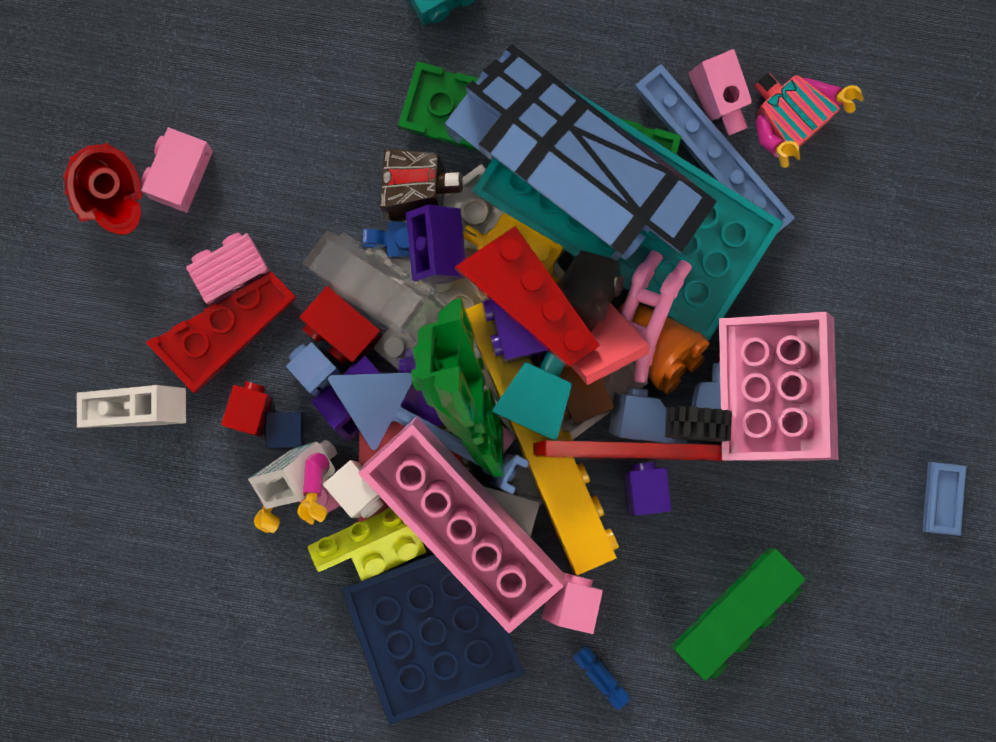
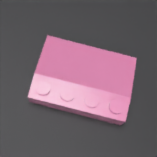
[719,312,839,461]

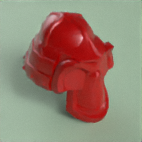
[63,143,142,235]

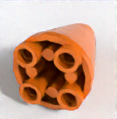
[617,302,709,395]

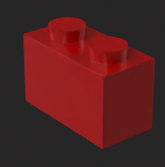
[299,286,383,365]

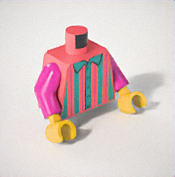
[754,73,864,168]

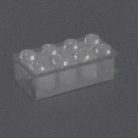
[302,229,448,346]

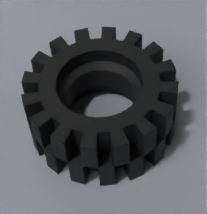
[665,407,732,442]

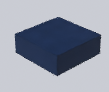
[266,412,303,448]

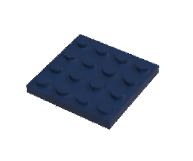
[341,555,524,725]

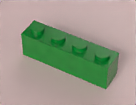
[670,548,806,681]

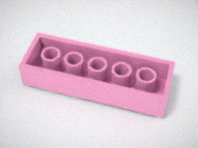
[358,416,564,633]

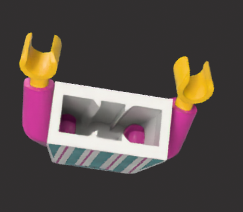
[248,440,337,533]

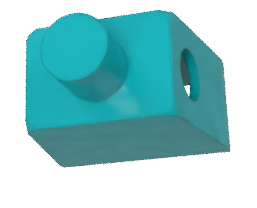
[492,350,572,441]

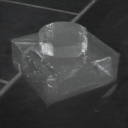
[509,466,544,505]

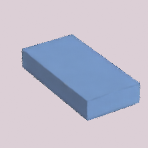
[922,462,966,536]

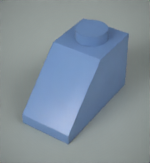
[286,342,342,398]
[609,387,687,444]

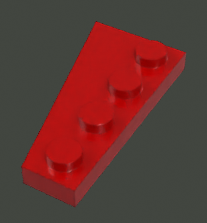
[455,226,600,368]
[145,272,297,394]

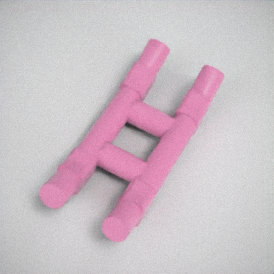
[616,250,692,383]

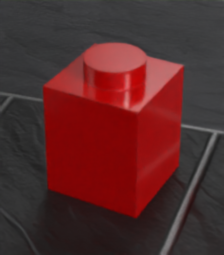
[221,381,273,437]

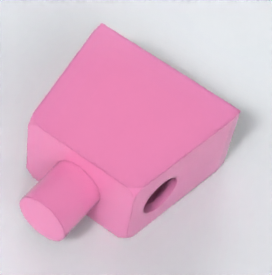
[688,49,752,136]

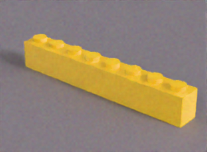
[466,303,619,575]

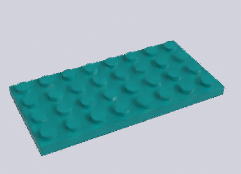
[472,84,784,341]

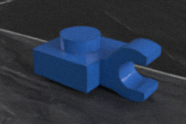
[363,221,410,259]

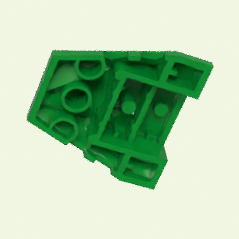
[411,298,504,477]

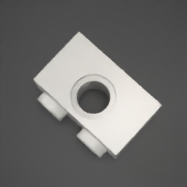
[323,460,384,518]

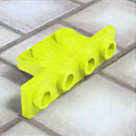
[308,508,426,581]

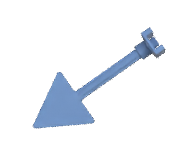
[328,373,529,494]

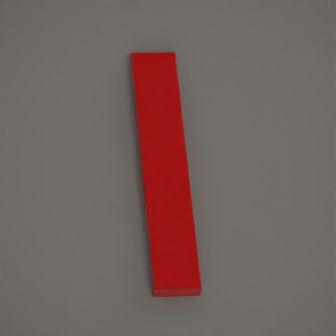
[533,441,723,461]

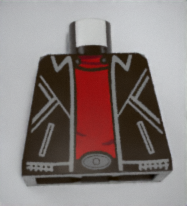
[379,149,463,222]

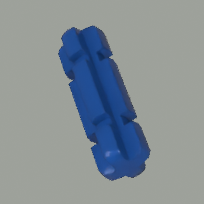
[573,646,630,710]

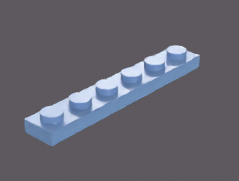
[634,64,795,233]

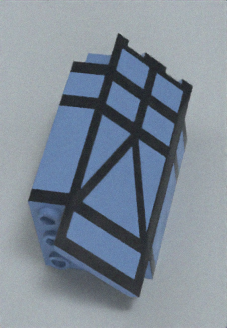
[445,44,717,263]

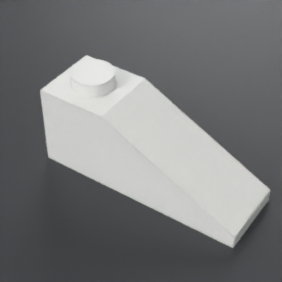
[77,385,186,428]

